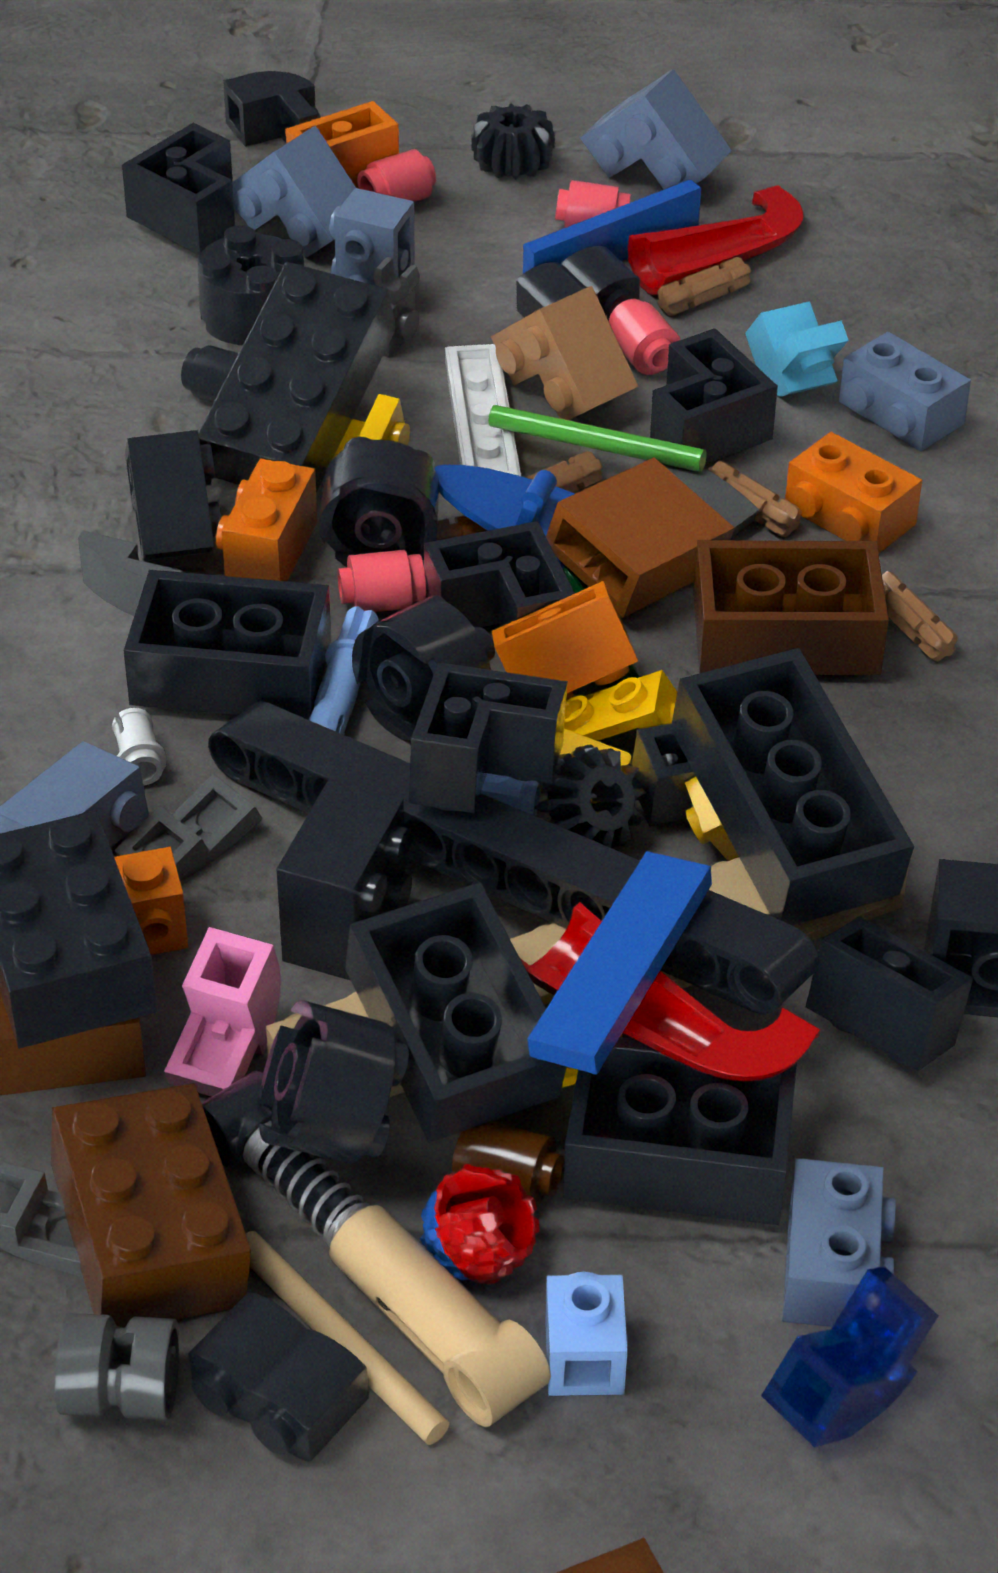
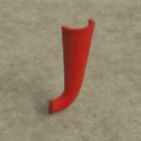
[628,185,803,295]
[519,903,821,1081]

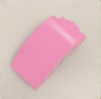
[164,927,281,1097]

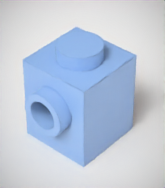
[545,1272,627,1396]

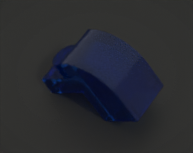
[761,1266,939,1447]

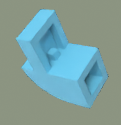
[745,301,849,396]

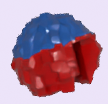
[420,1163,539,1285]

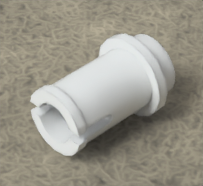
[112,708,167,786]

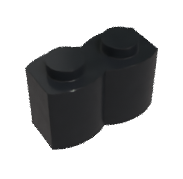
[516,246,640,321]
[188,1292,369,1462]

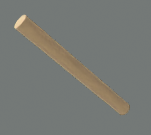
[246,1231,449,1445]

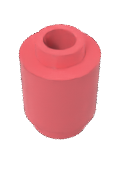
[357,149,436,202]
[555,180,631,228]
[609,299,680,375]
[337,550,426,612]

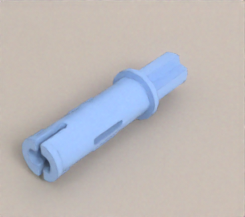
[310,606,379,735]

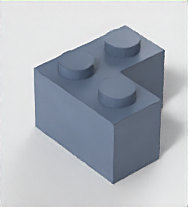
[580,69,732,189]
[232,125,356,258]

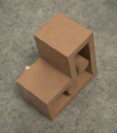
[491,286,639,420]

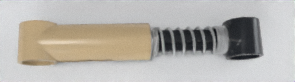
[201,1070,551,1427]

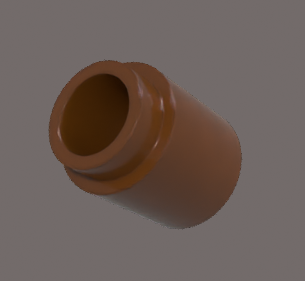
[452,1121,564,1206]

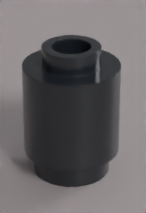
[181,345,239,403]

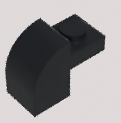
[223,71,321,147]

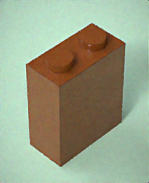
[546,457,735,618]

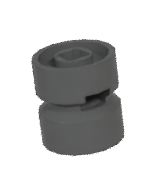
[55,1313,179,1421]

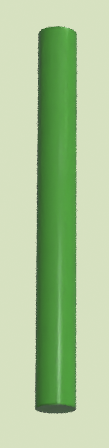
[488,405,707,472]

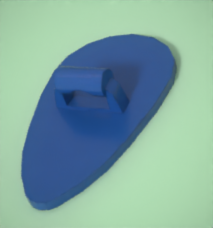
[434,465,575,569]

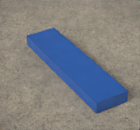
[523,179,701,274]
[527,851,712,1075]

